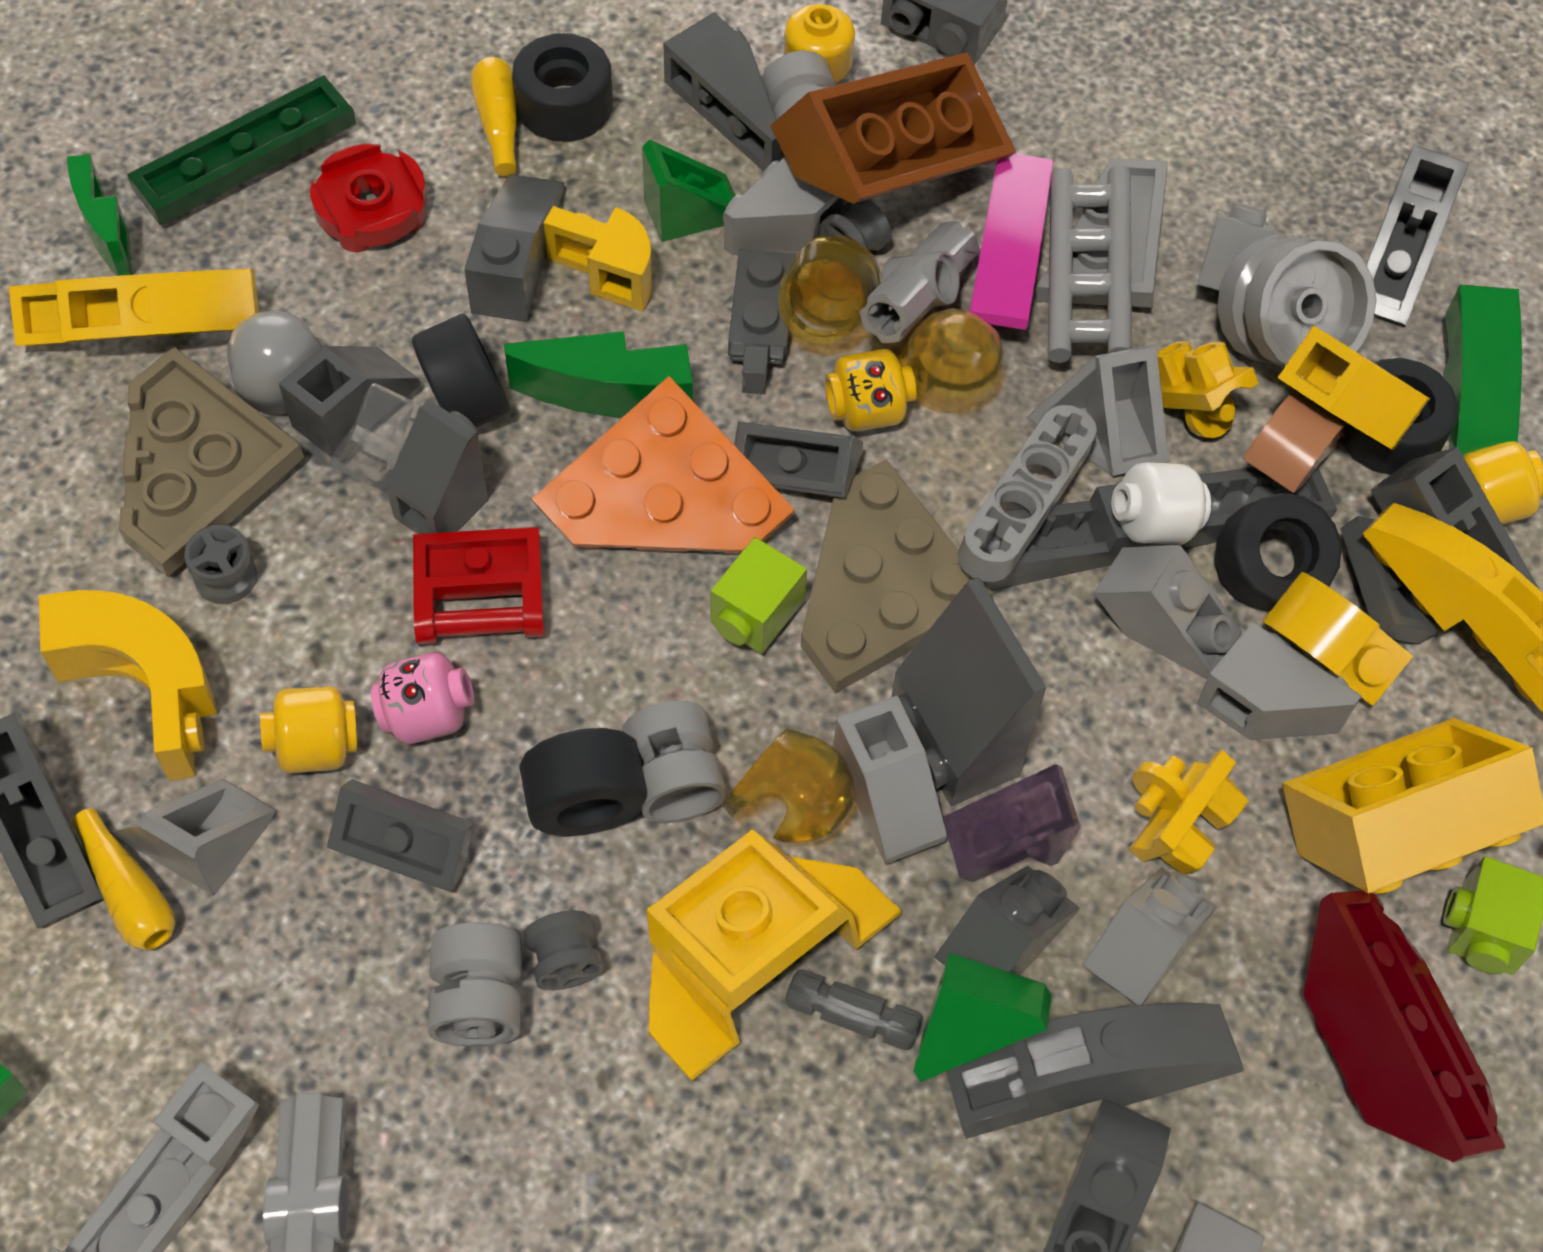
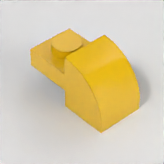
[543,206,652,312]
[1262,572,1413,706]

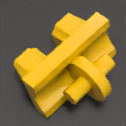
[1157,341,1259,438]
[1129,750,1249,874]

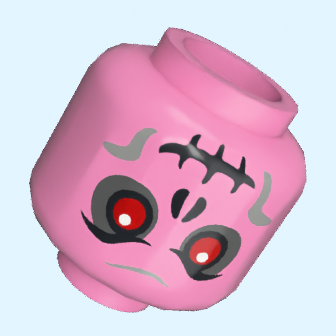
[371,652,474,744]

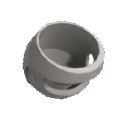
[227,310,322,416]

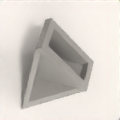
[1026,345,1169,476]
[109,779,275,896]

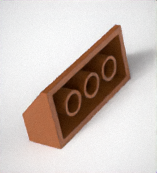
[770,52,1016,204]

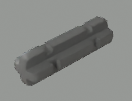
[785,969,921,1050]

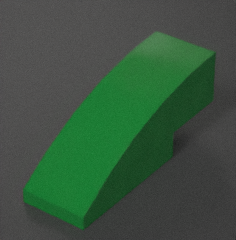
[1443,284,1522,455]
[504,331,693,418]

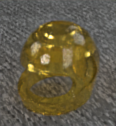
[778,234,881,345]
[899,308,1004,413]
[722,727,855,845]

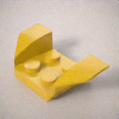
[646,829,902,1081]

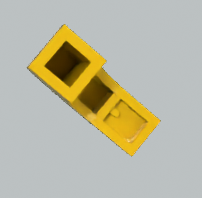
[39,590,218,781]

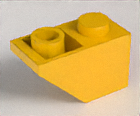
[1278,325,1430,450]

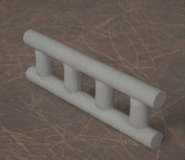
[1048,166,1132,363]

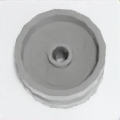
[1217,235,1377,368]

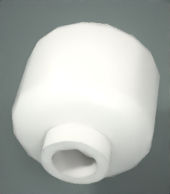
[1111,462,1211,545]

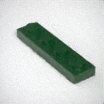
[127,75,356,225]

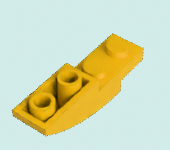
[8,268,259,346]
[1362,503,1543,713]

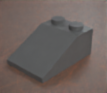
[891,577,1046,807]

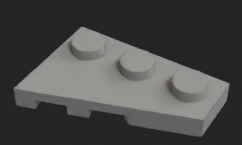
[1036,158,1168,308]

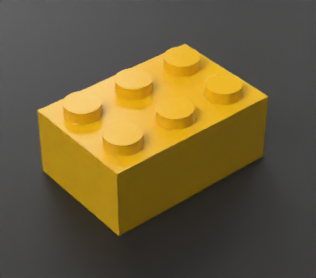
[1282,718,1543,894]

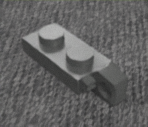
[728,249,796,395]

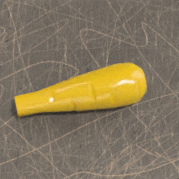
[471,57,517,177]
[71,808,175,950]

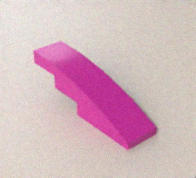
[968,153,1053,330]

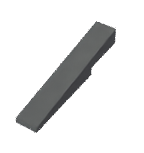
[982,467,1337,591]

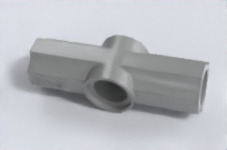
[859,221,980,343]
[263,1093,349,1252]

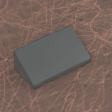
[734,421,863,498]

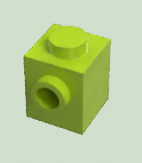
[710,537,807,654]
[1443,856,1543,975]

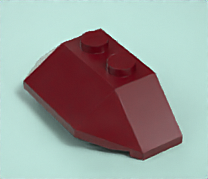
[1303,890,1506,1163]

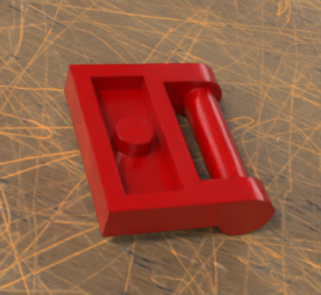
[413,527,545,644]

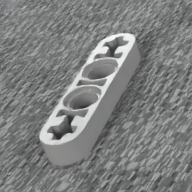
[957,405,1097,582]

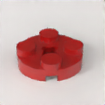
[310,143,427,252]

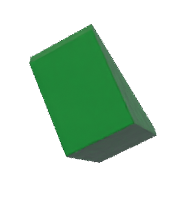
[642,139,736,242]
[913,953,1052,1082]

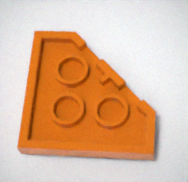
[532,376,795,555]

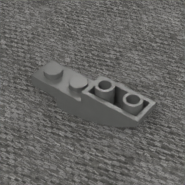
[946,1003,1244,1139]

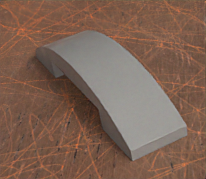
[50,1062,259,1252]

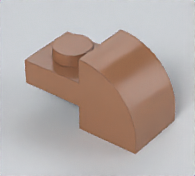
[1242,390,1347,493]

